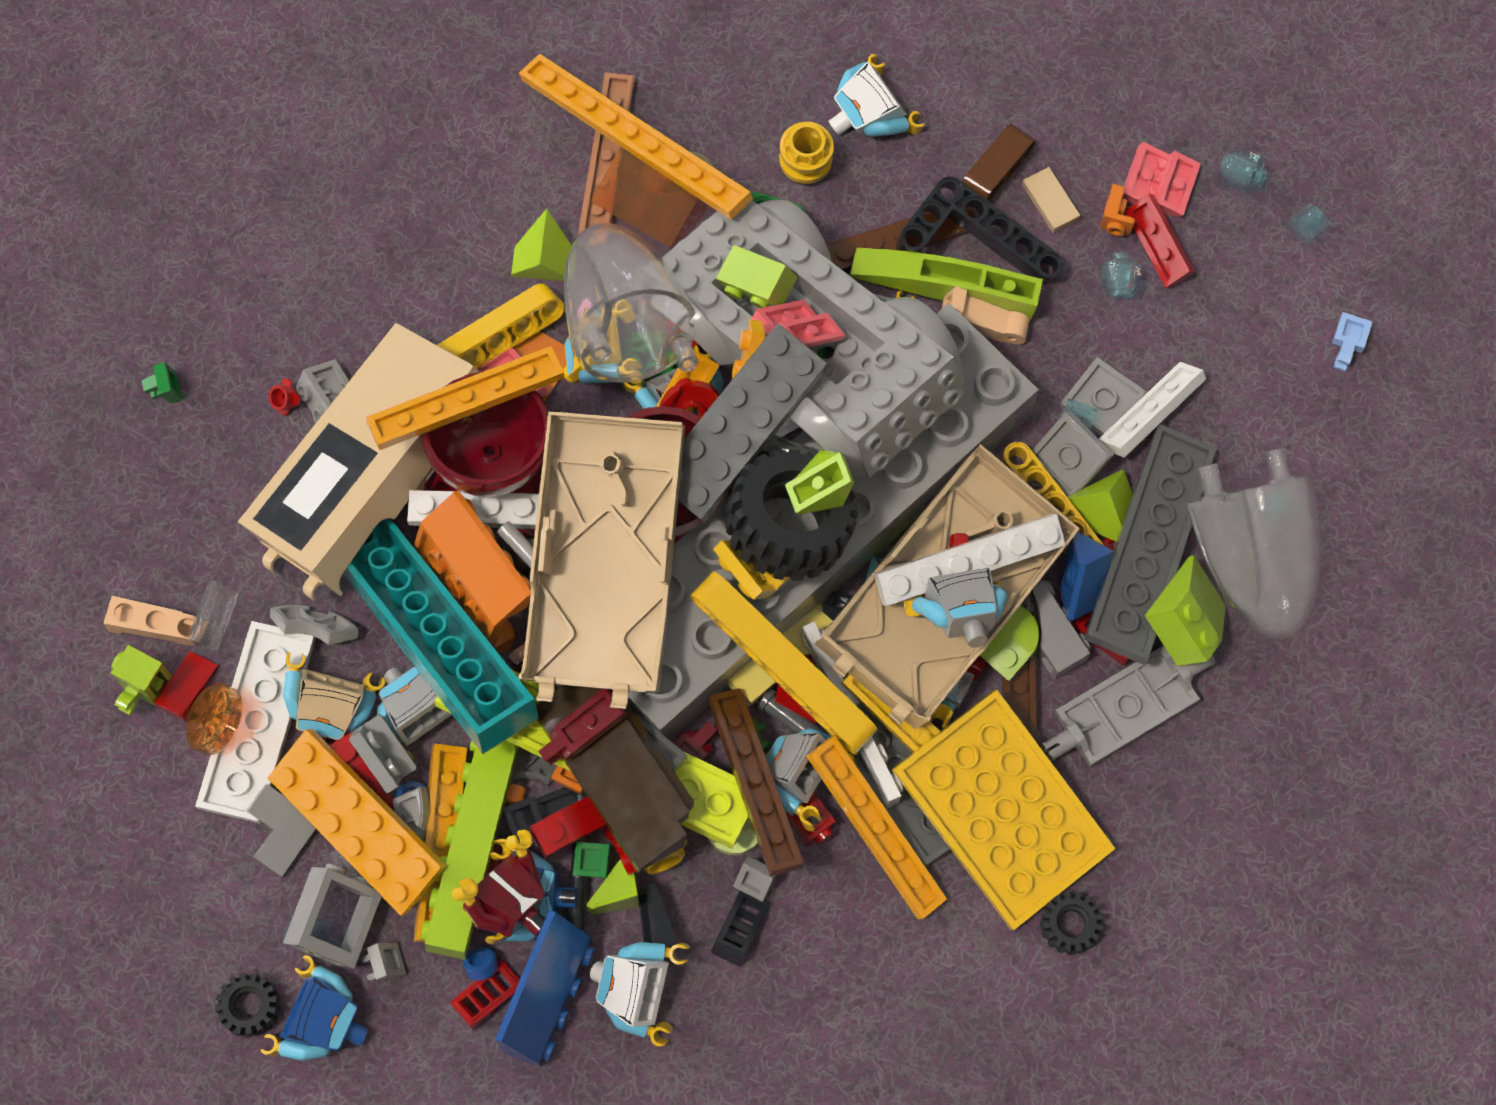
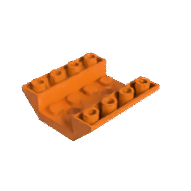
[413,490,531,653]

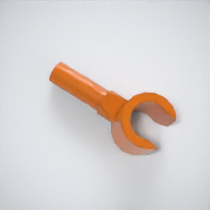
[506,783,526,805]

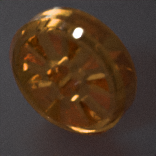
[186,683,242,755]

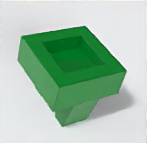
[141,362,183,403]
[573,842,611,879]

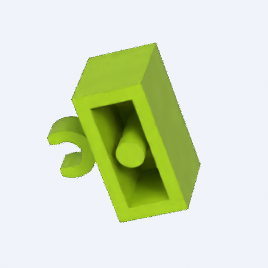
[716,245,798,308]
[111,645,172,716]

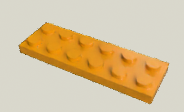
[267,729,447,916]

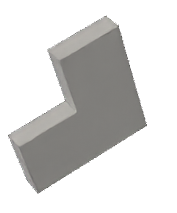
[246,784,316,877]

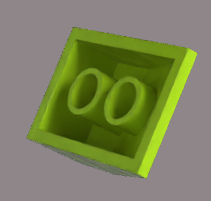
[1145,555,1226,666]

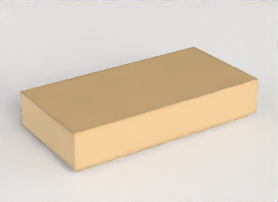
[1022,167,1080,233]

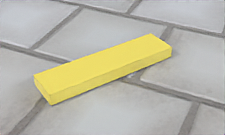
[727,604,833,707]

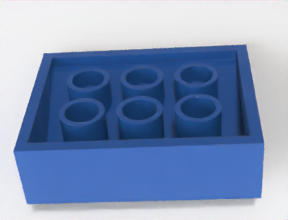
[495,910,595,1067]

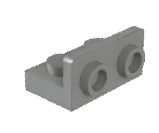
[296,359,349,423]
[349,714,417,794]

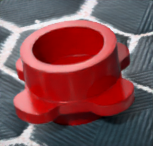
[269,378,300,415]

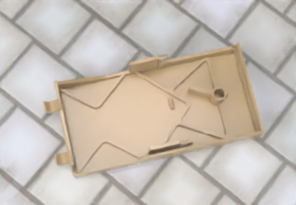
[814,444,1080,729]

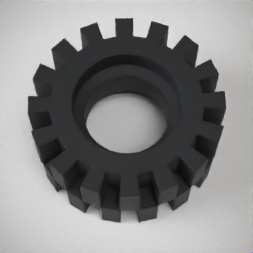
[1040,891,1103,955]
[215,973,280,1038]

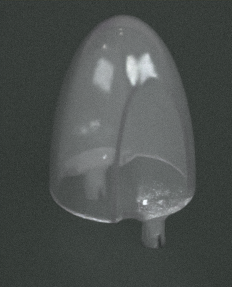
[564,223,699,382]
[1186,447,1321,641]

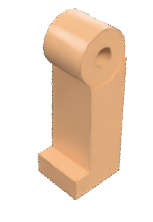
[941,286,1029,345]
[104,596,203,646]

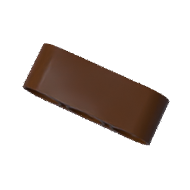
[962,123,1036,201]

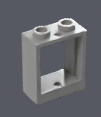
[283,864,381,969]

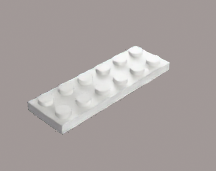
[195,621,316,824]

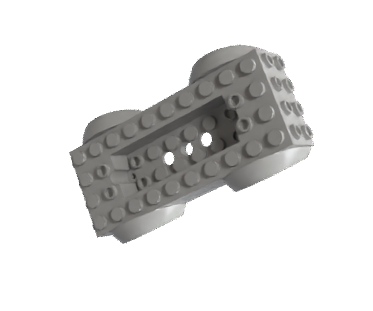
[647,200,964,478]

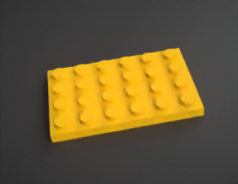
[892,690,1115,930]

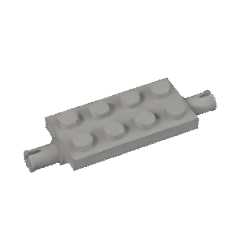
[1041,646,1216,767]

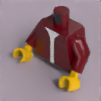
[452,830,546,937]

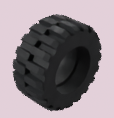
[725,449,858,581]

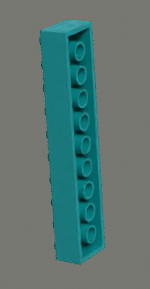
[343,518,539,754]

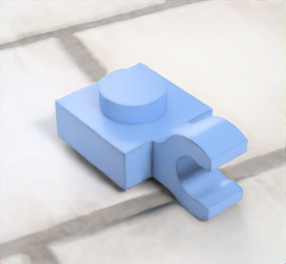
[1332,312,1372,372]

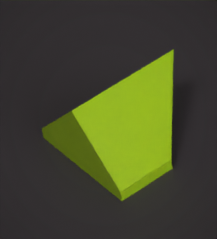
[511,208,576,282]
[785,449,855,515]
[1067,470,1133,542]
[586,859,639,915]

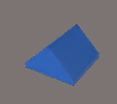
[1059,532,1114,620]

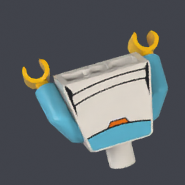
[829,54,925,137]
[590,942,690,1047]

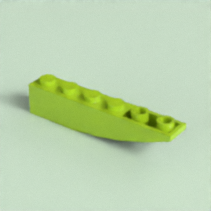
[850,248,1043,322]

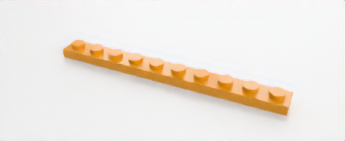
[519,54,753,220]

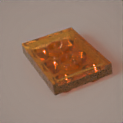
[590,147,699,248]

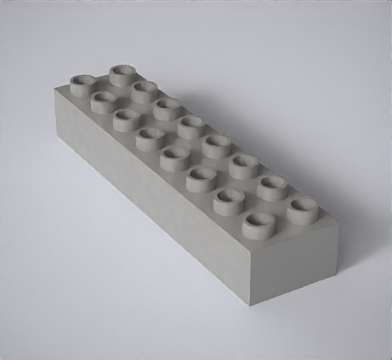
[628,303,1039,741]

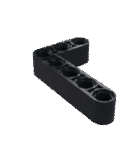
[896,176,1063,285]

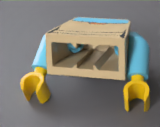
[283,652,385,742]

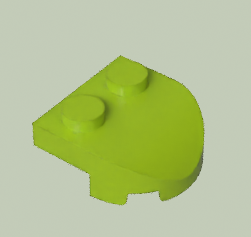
[979,606,1039,681]

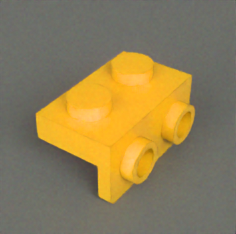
[713,540,790,600]

